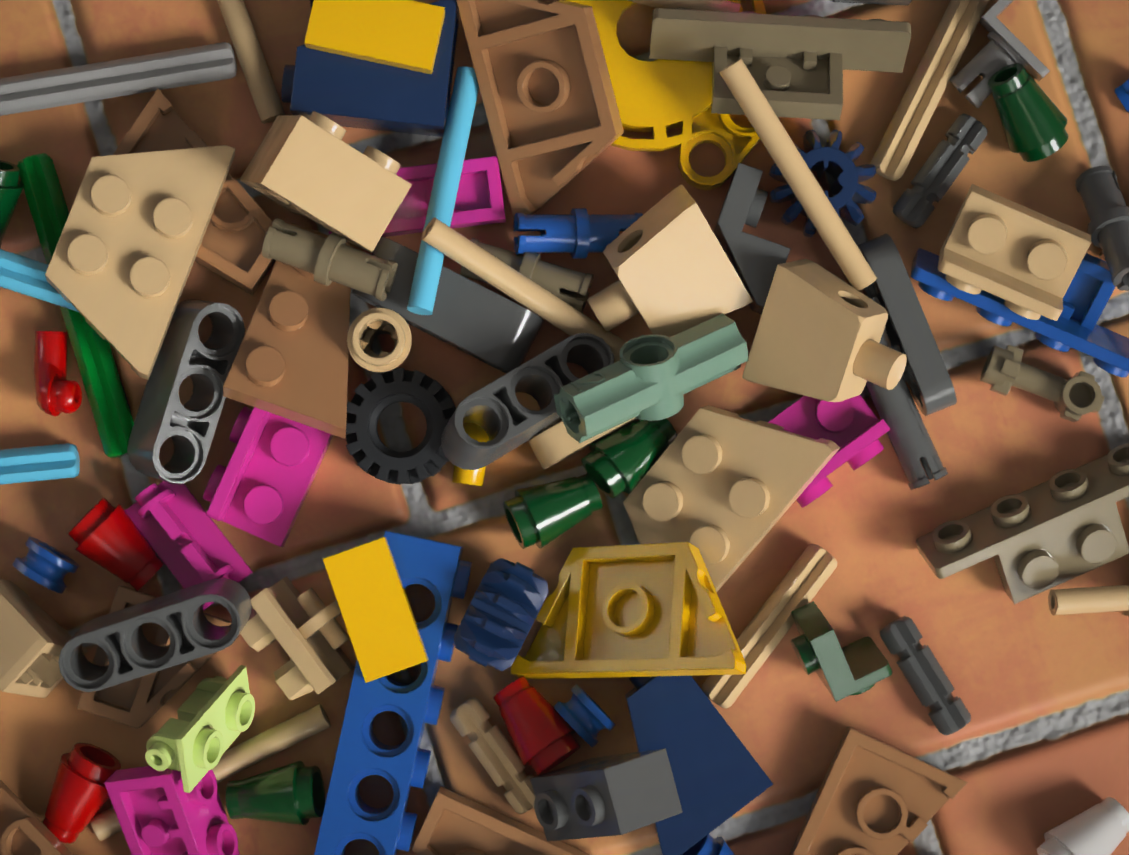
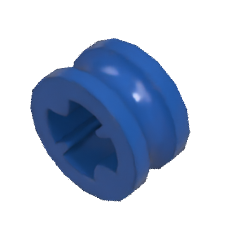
[12,537,79,594]
[553,684,616,748]

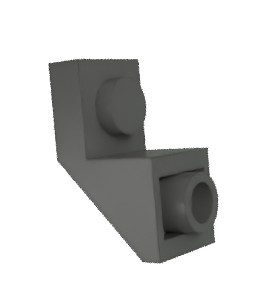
[714,163,791,314]

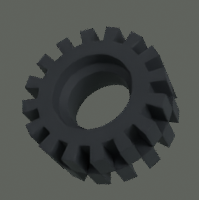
[346,368,456,485]

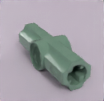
[554,313,748,443]

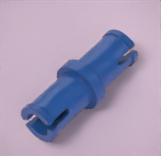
[513,208,643,259]

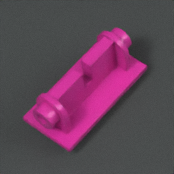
[125,481,253,611]

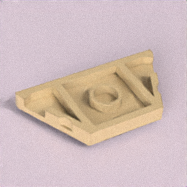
[45,145,235,380]
[623,405,840,592]

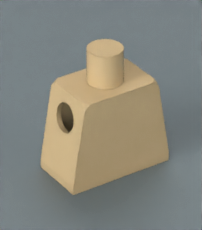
[587,184,753,337]
[742,259,907,402]
[0,578,88,698]

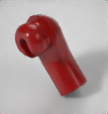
[34,331,82,417]

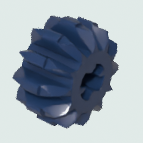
[769,130,876,237]
[454,558,549,671]

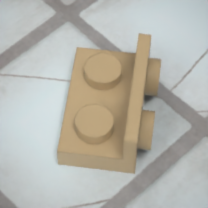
[938,184,1091,321]

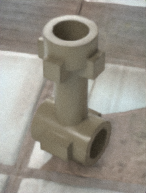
[980,345,1105,422]

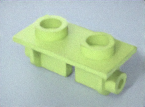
[145,665,255,793]

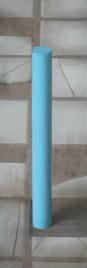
[407,66,479,315]

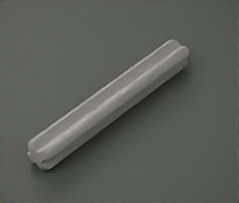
[0,42,237,116]

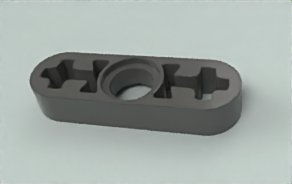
[857,233,957,416]

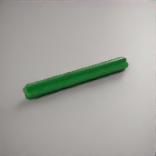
[17,153,134,458]

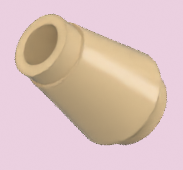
[347,308,412,372]

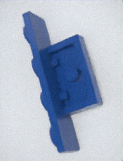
[911,248,1129,377]

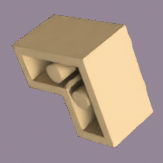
[239,111,412,252]

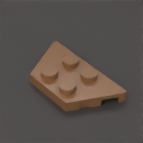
[456,0,624,218]

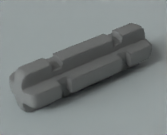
[893,114,988,229]
[880,616,971,736]

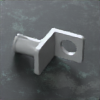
[950,0,1050,108]

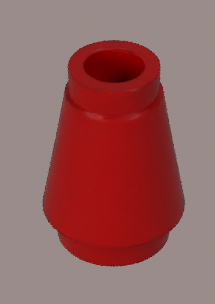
[67,497,164,591]
[493,676,580,776]
[42,743,121,844]

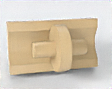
[240,576,355,700]

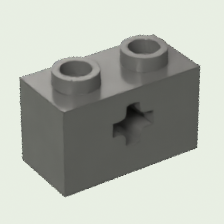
[530,748,683,841]

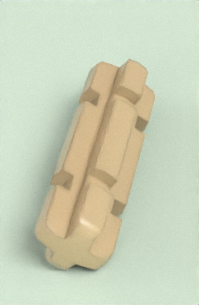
[450,697,535,814]

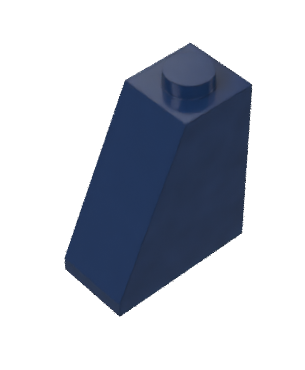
[281,0,460,137]
[625,676,773,855]

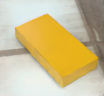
[304,0,446,75]
[323,537,429,683]

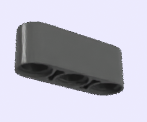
[351,236,544,374]
[127,299,245,484]
[441,333,614,470]
[58,578,252,692]

